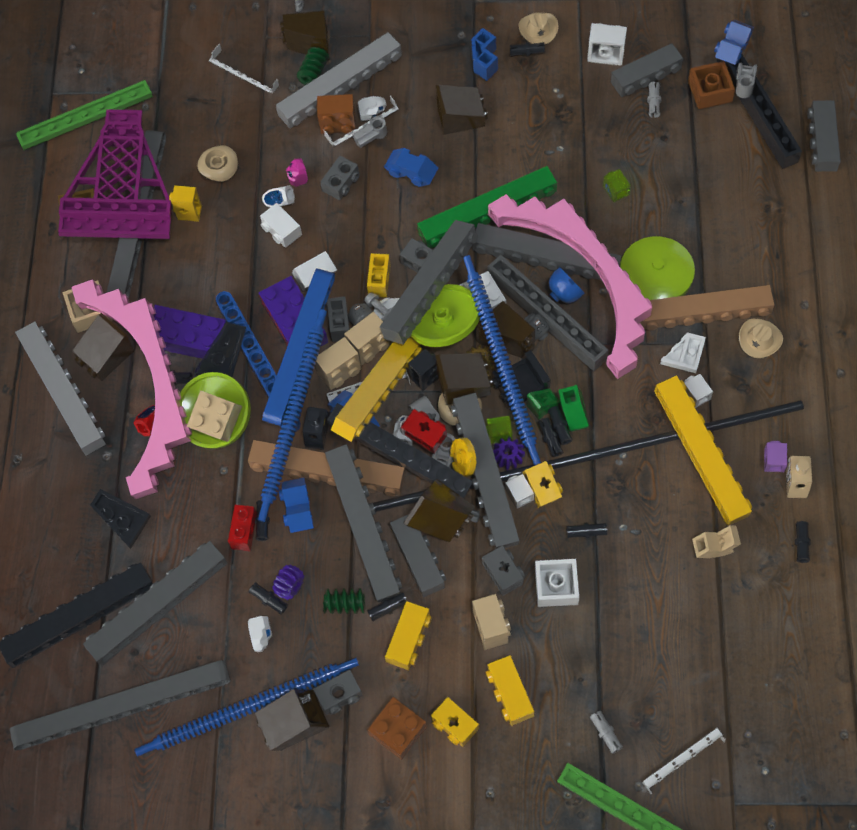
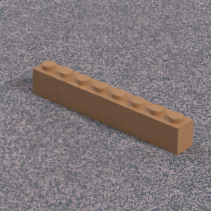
[640,285,774,330]
[248,440,405,496]

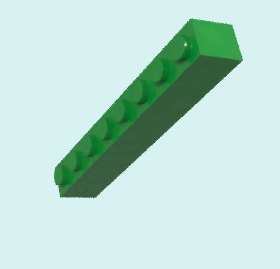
[417,166,557,248]

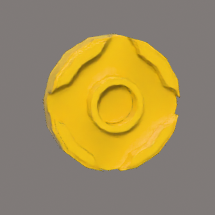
[450,437,476,477]

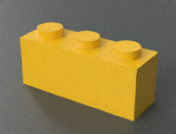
[385,601,432,670]
[485,655,534,726]

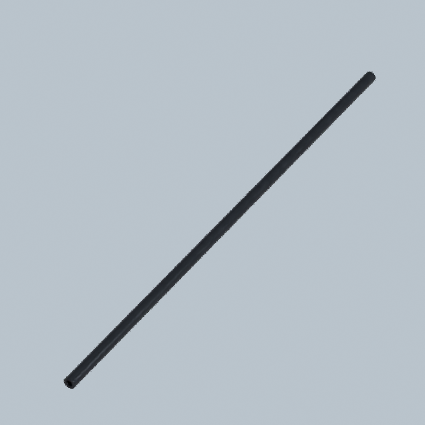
[370,400,804,512]

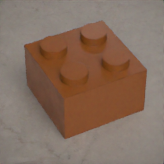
[688,61,735,109]
[317,94,356,134]
[367,697,427,760]

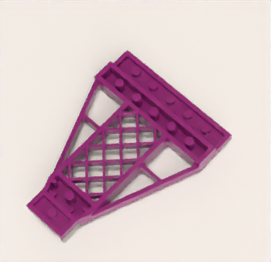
[58,109,172,239]

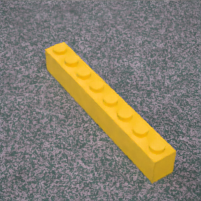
[331,336,422,442]
[654,375,752,526]

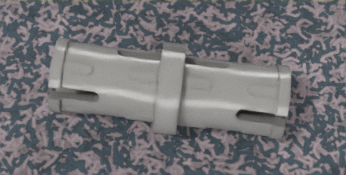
[647,82,661,118]
[590,711,623,754]

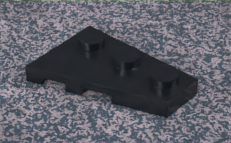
[194,321,246,377]
[90,489,151,549]

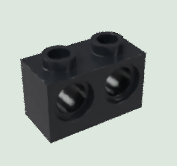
[408,349,439,391]

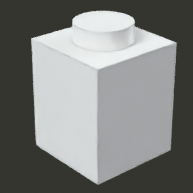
[684,374,713,408]
[506,474,534,509]

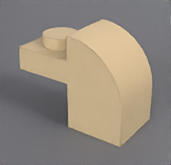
[692,525,741,558]

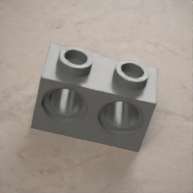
[320,156,360,200]

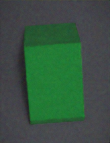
[527,389,561,420]

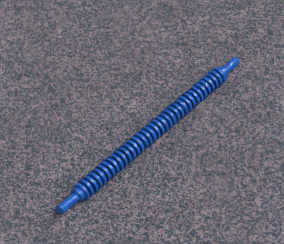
[463,255,541,465]
[258,309,327,522]
[134,658,359,757]

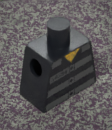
[303,407,330,450]

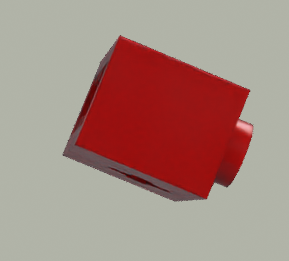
[401,409,447,454]
[228,505,257,551]

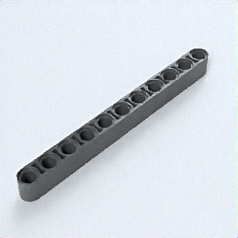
[107,130,166,299]
[9,661,231,750]

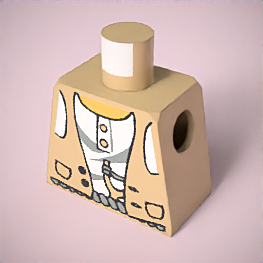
[786,456,812,498]

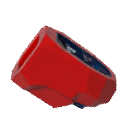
[133,405,155,436]

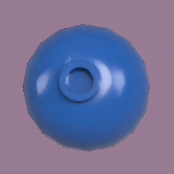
[549,267,584,304]

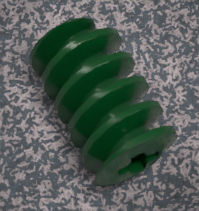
[297,47,329,86]
[323,588,365,614]

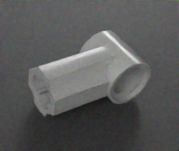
[352,116,387,148]

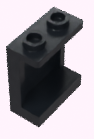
[492,350,551,408]

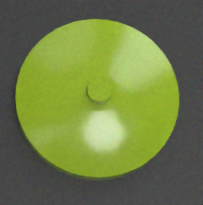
[620,236,695,300]
[411,284,480,347]
[179,372,251,449]

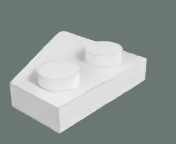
[660,333,706,373]

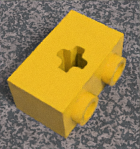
[169,185,202,222]
[367,253,391,298]
[522,461,563,508]
[431,697,479,747]

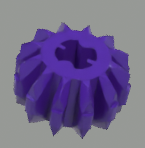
[493,437,525,470]
[273,565,304,600]

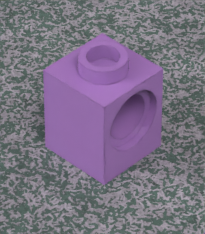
[764,441,787,472]

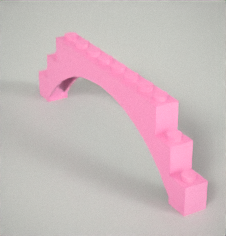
[488,194,652,379]
[72,279,192,499]

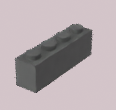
[611,43,683,97]
[807,100,841,172]
[390,514,446,598]

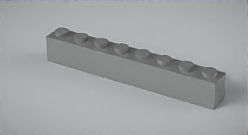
[276,32,402,128]
[15,322,106,455]

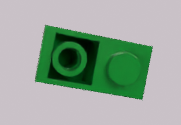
[559,385,589,432]

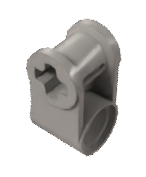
[736,63,757,98]
[408,395,440,431]
[432,433,455,468]

